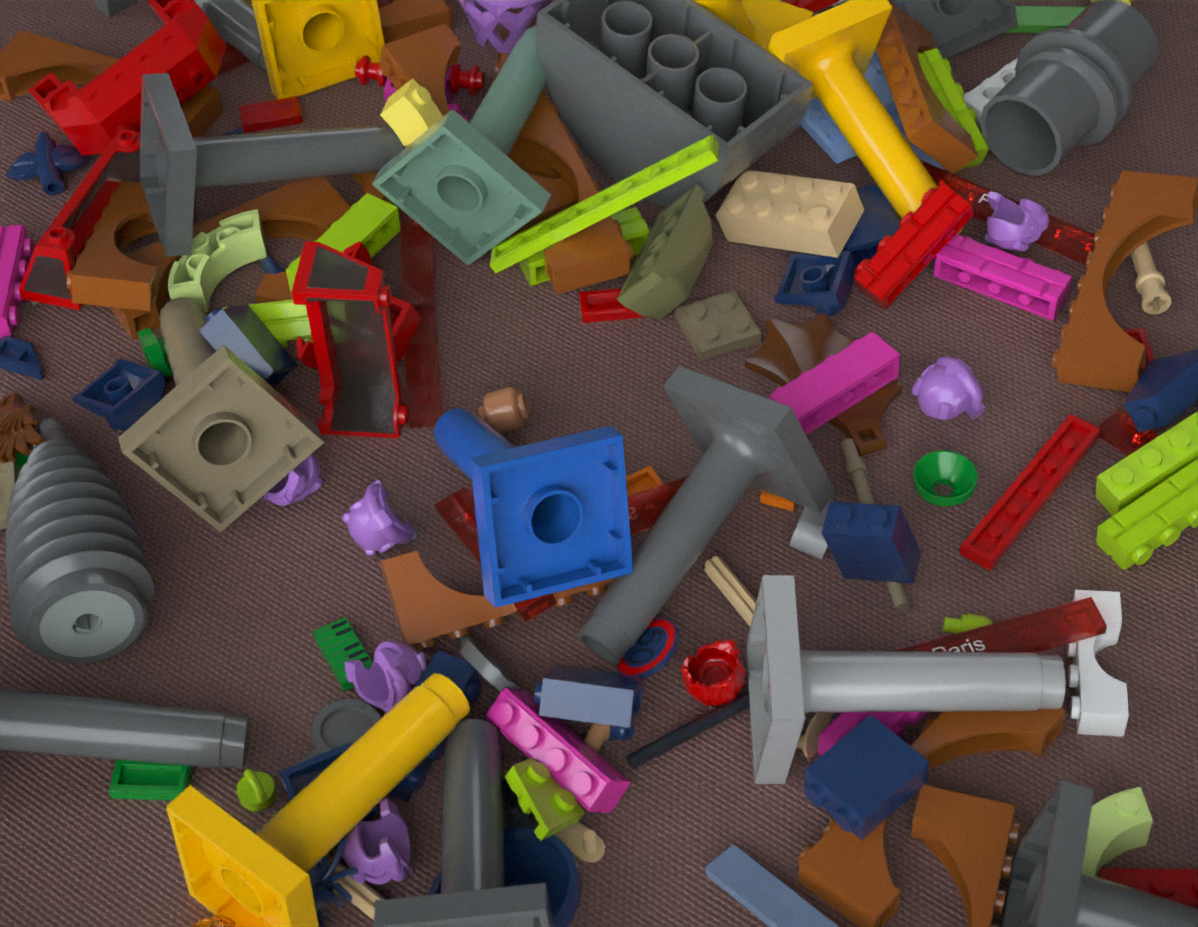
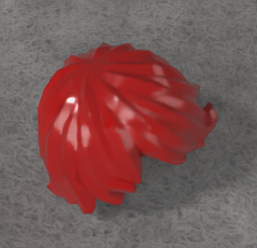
[681,639,747,706]

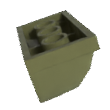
[617,184,713,320]

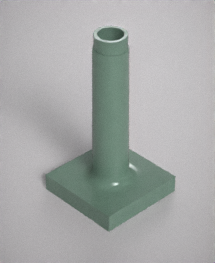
[372,27,551,266]

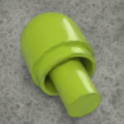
[942,613,995,645]

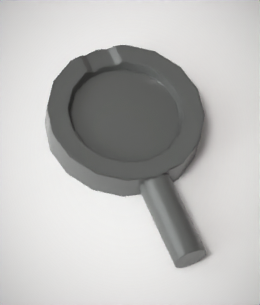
[459,634,521,692]
[295,698,381,765]

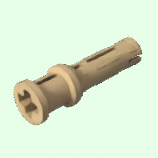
[1130,242,1172,315]

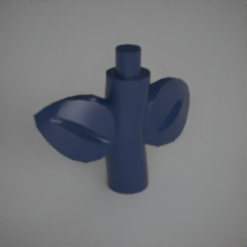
[5,132,91,195]

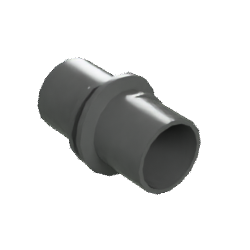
[980,0,1159,176]

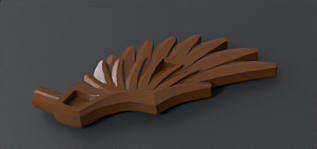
[0,393,47,463]

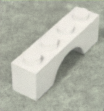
[1065,590,1129,737]

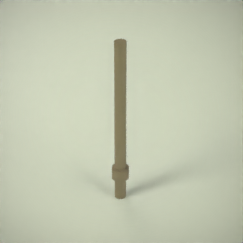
[841,438,910,612]

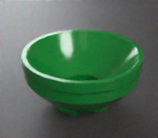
[913,450,978,507]

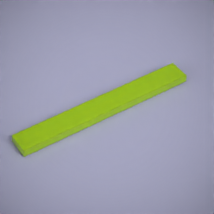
[489,135,719,273]

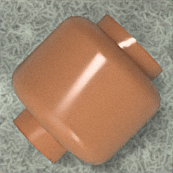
[478,387,531,434]

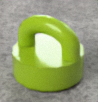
[236,769,277,811]

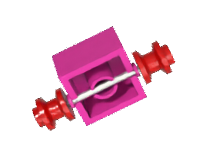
[355,55,485,104]

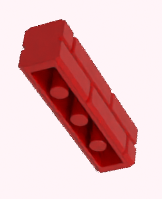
[853,183,974,310]

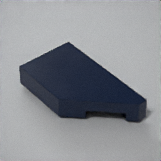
[0,335,45,380]

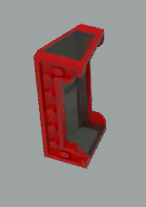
[19,129,141,310]
[291,241,409,438]

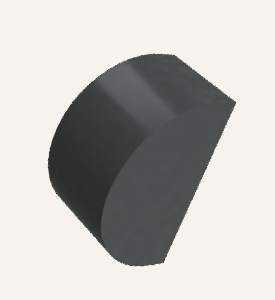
[537,0,813,207]

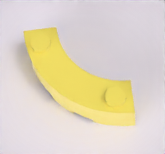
[380,78,443,147]

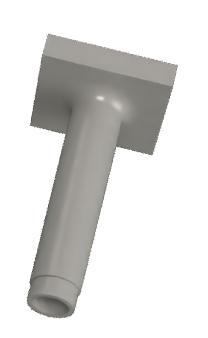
[746,575,1066,784]

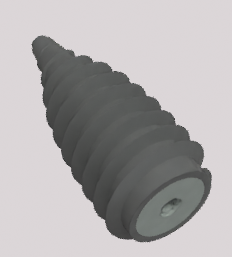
[5,418,154,664]

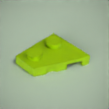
[505,757,585,841]

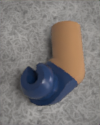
[583,723,634,753]

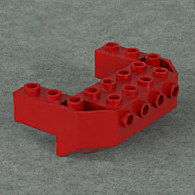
[28,0,226,156]

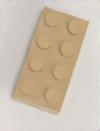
[716,170,864,258]

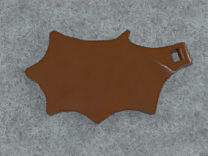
[745,313,902,457]

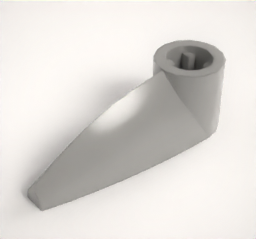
[789,499,832,560]

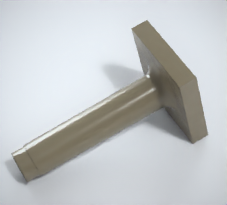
[118,297,324,533]

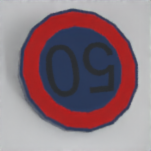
[616,618,680,678]

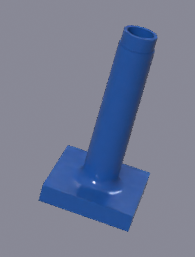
[434,409,633,608]

